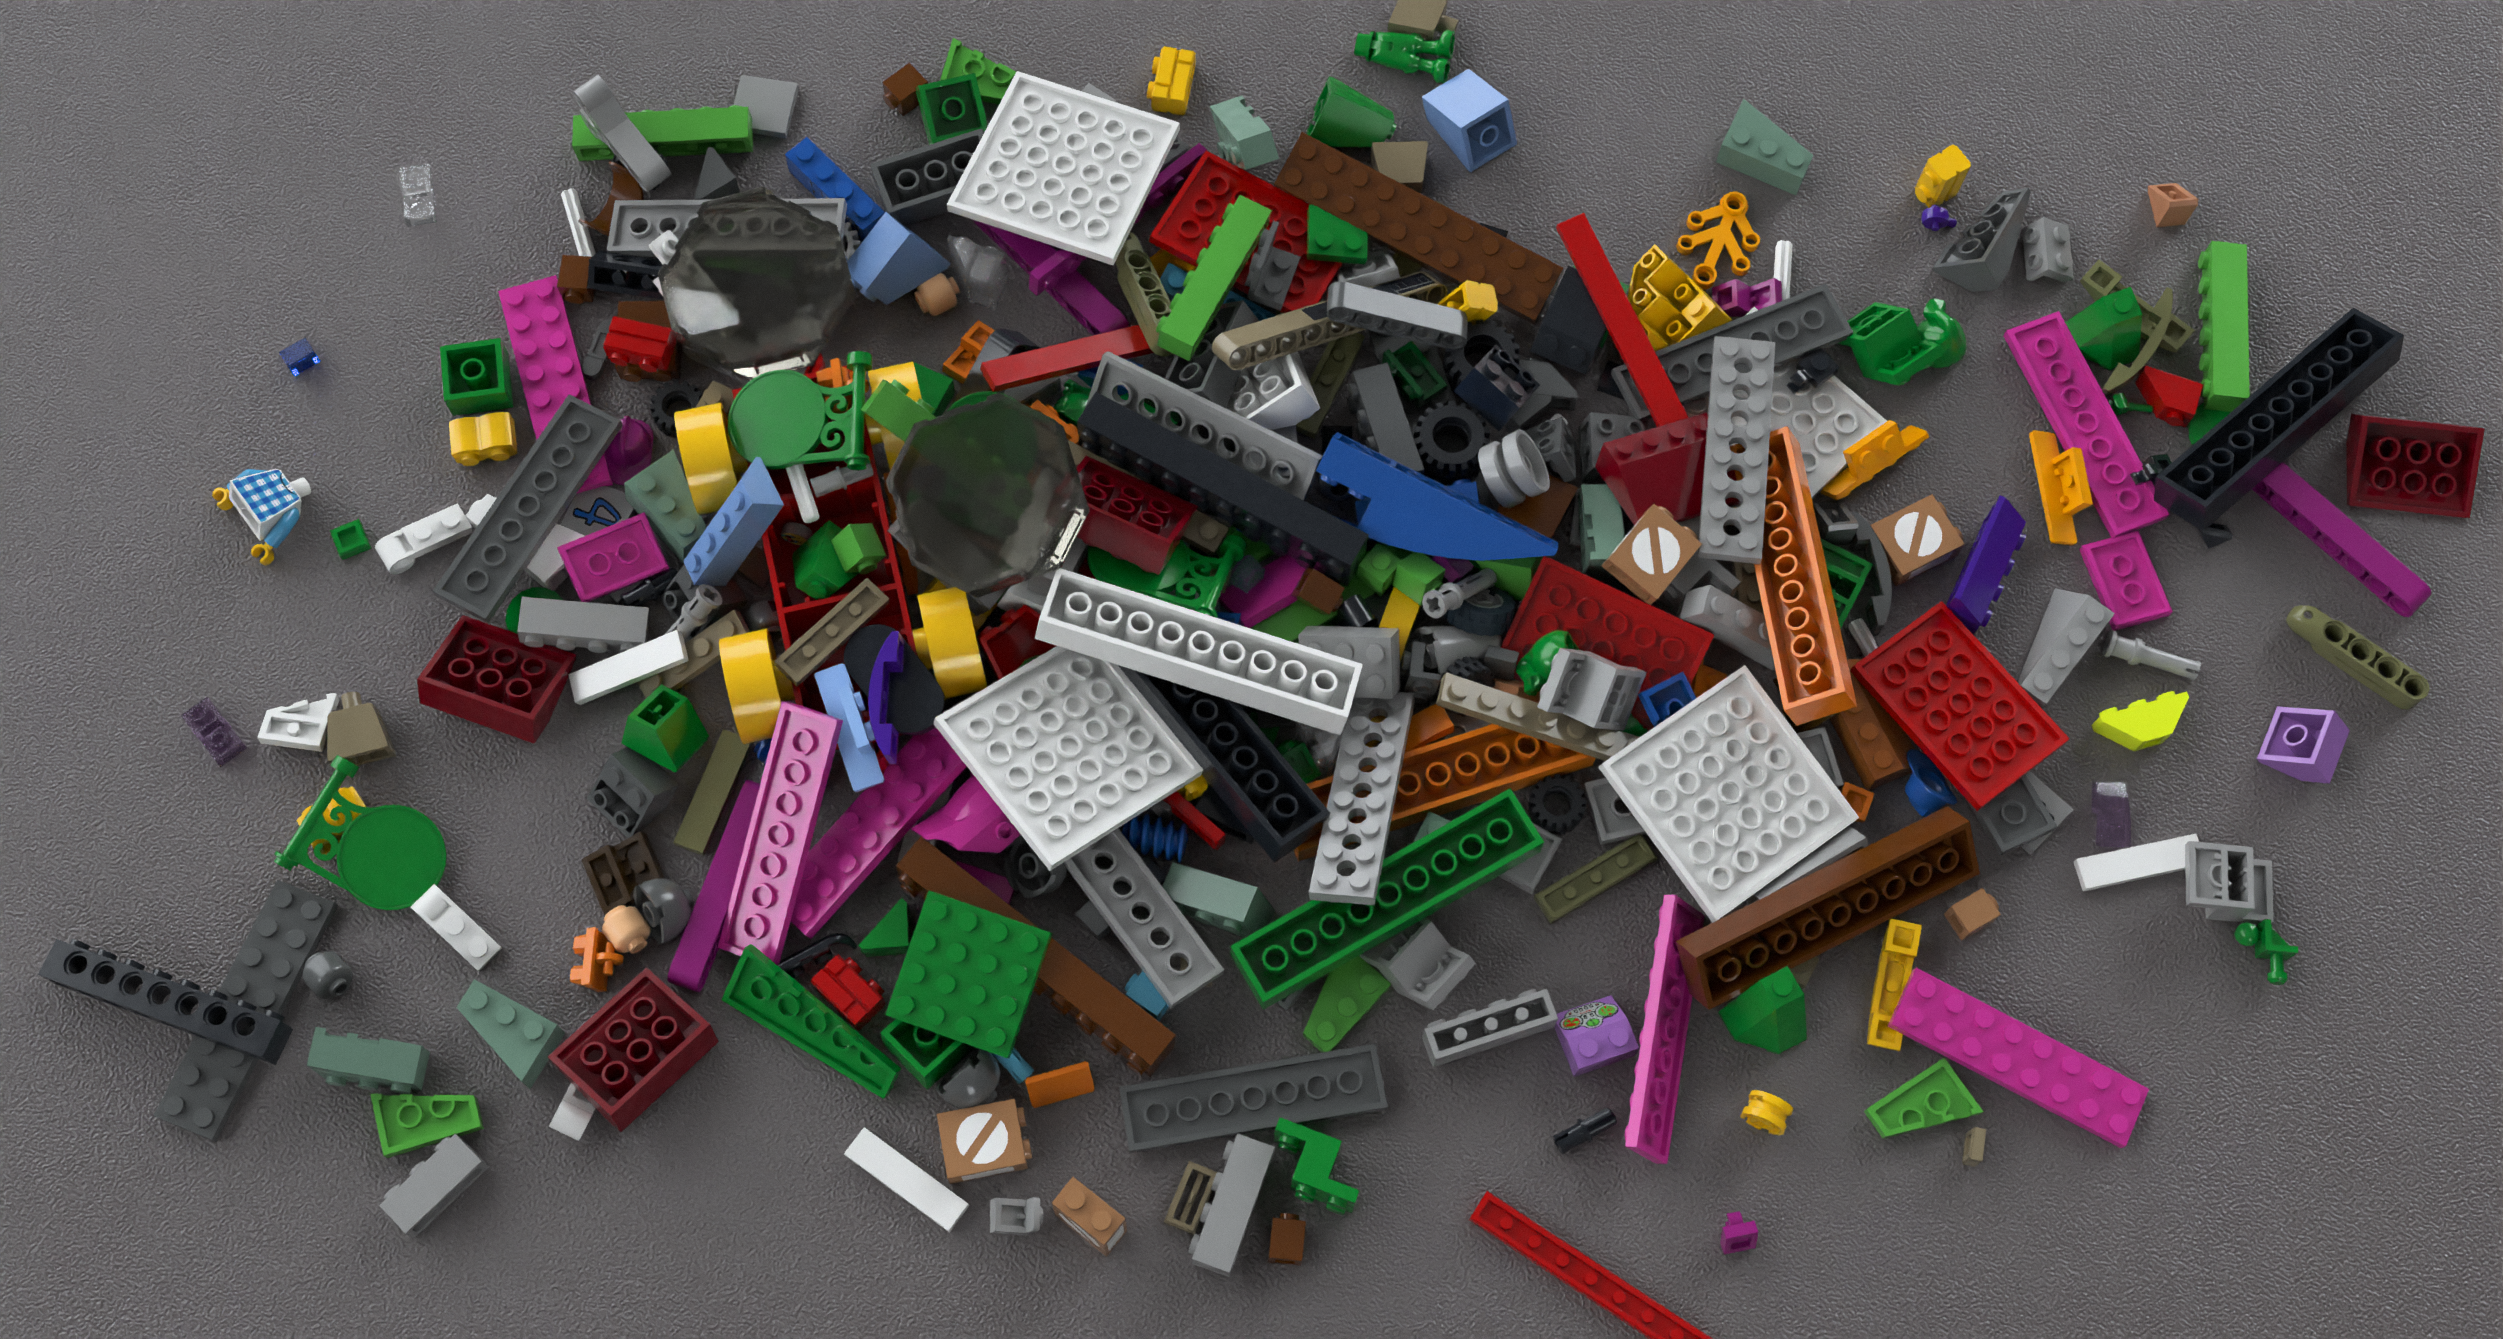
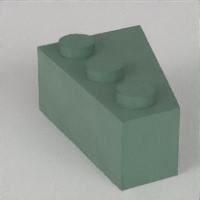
[1210,95,1279,170]
[1716,99,1813,195]
[624,449,706,564]
[1577,484,1626,581]
[1162,862,1275,938]
[456,979,565,1089]
[306,1027,430,1094]

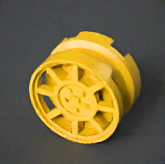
[1740,1090,1793,1135]

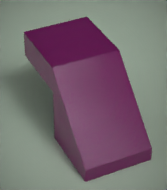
[1712,278,1782,317]
[1432,556,1474,584]

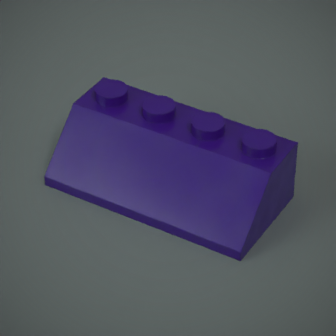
[1946,495,2026,635]

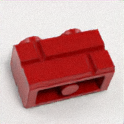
[603,316,676,372]
[810,954,886,1031]

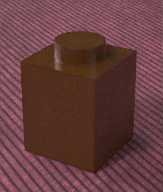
[882,62,928,116]
[557,255,595,304]
[1291,569,1345,615]
[1268,1213,1306,1266]

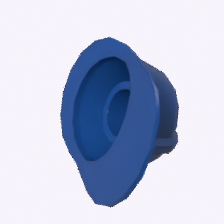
[1905,749,1957,817]

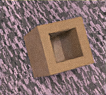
[1944,888,2001,941]

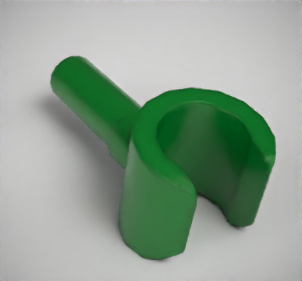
[2108,393,2153,416]

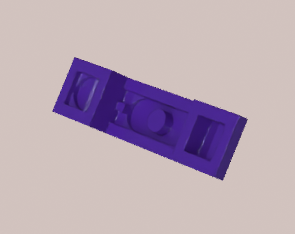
[868,631,905,764]

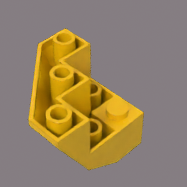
[1627,244,1733,352]

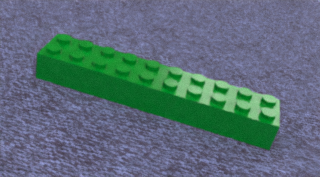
[1230,788,1544,1010]

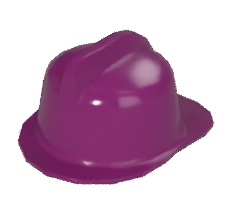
[605,416,654,486]

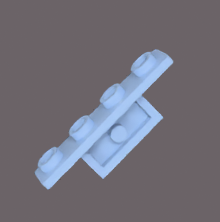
[814,663,885,792]

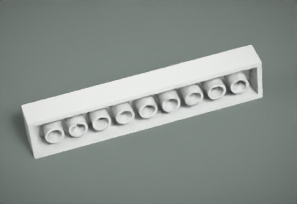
[1035,567,1363,735]

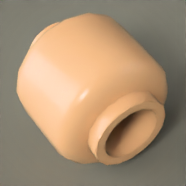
[914,273,960,316]
[602,905,651,954]

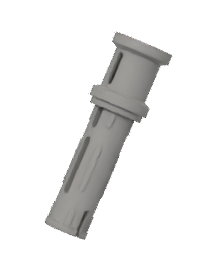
[1422,568,1497,618]
[665,584,723,641]
[2102,630,2201,681]

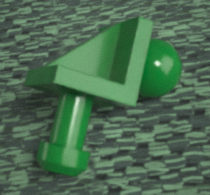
[2235,919,2298,985]

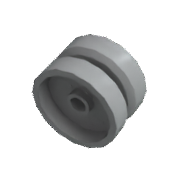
[1478,429,1550,509]

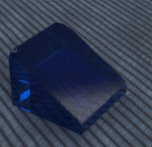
[279,338,321,376]

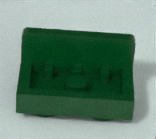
[1382,340,1447,409]

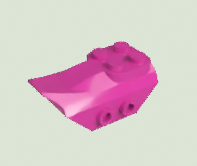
[911,771,1021,853]

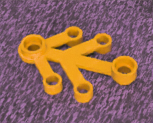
[1676,191,1760,290]

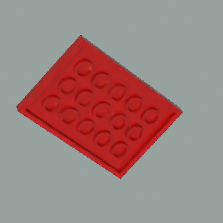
[1149,150,1343,313]
[1500,556,1715,731]
[1850,601,2070,812]

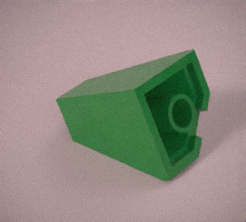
[1306,76,1396,147]
[2065,287,2142,371]
[792,521,860,600]
[1718,966,1807,1055]

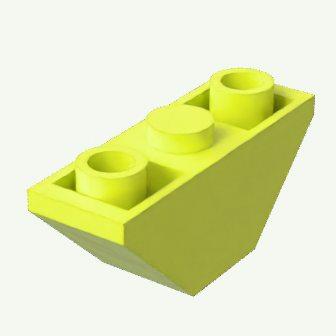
[2091,691,2189,751]

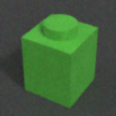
[831,523,887,574]
[1357,543,1402,596]
[1392,552,1446,606]

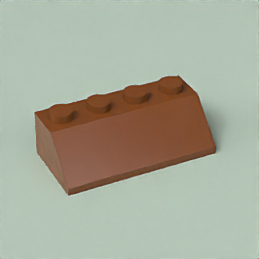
[1829,659,1915,791]

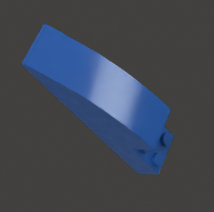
[1316,432,1558,561]

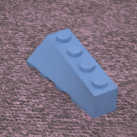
[683,457,784,586]

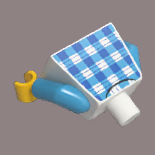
[212,469,311,565]

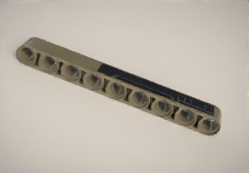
[1212,271,1447,370]

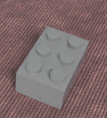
[1298,626,1401,699]

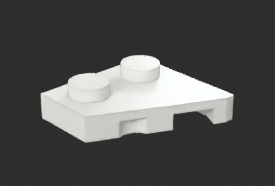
[257,693,340,752]

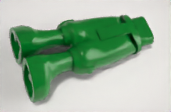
[1354,30,1455,84]

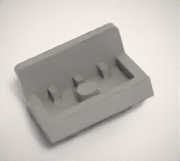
[2022,217,2074,283]

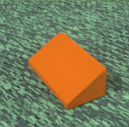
[1025,1061,1095,1108]

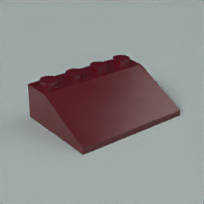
[1595,413,1741,525]
[2346,413,2485,518]
[1045,455,1198,575]
[417,615,577,744]
[548,968,719,1132]

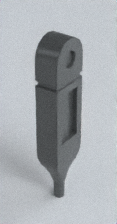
[582,306,618,381]

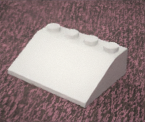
[1226,352,1321,430]

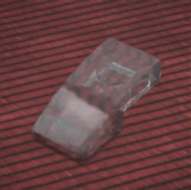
[400,164,437,227]

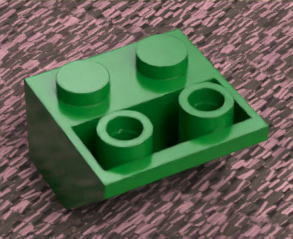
[621,684,709,773]

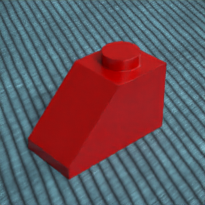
[2135,365,2203,427]

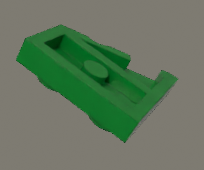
[1307,204,1368,265]

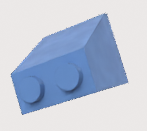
[1422,69,1517,172]
[843,212,951,305]

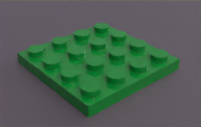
[885,890,1053,1058]

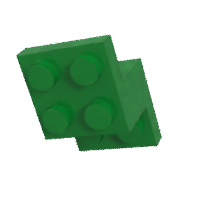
[1837,302,1944,385]
[1820,538,1873,629]
[1273,1117,1360,1215]

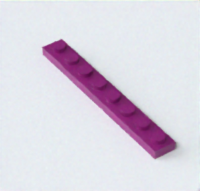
[1029,143,1207,296]

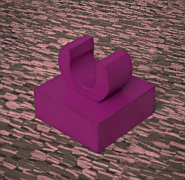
[1720,1211,1758,1255]

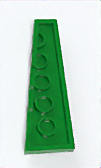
[721,944,901,1099]

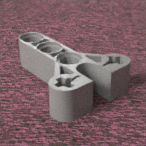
[573,75,672,192]

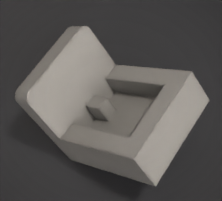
[990,1197,1043,1235]

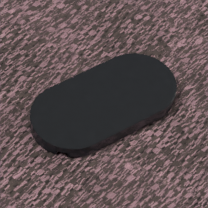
[844,624,945,736]

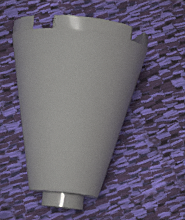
[1412,626,1502,682]

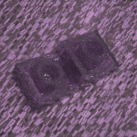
[181,697,247,767]
[2091,782,2131,847]

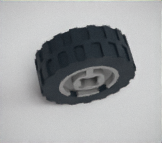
[1445,586,1516,636]

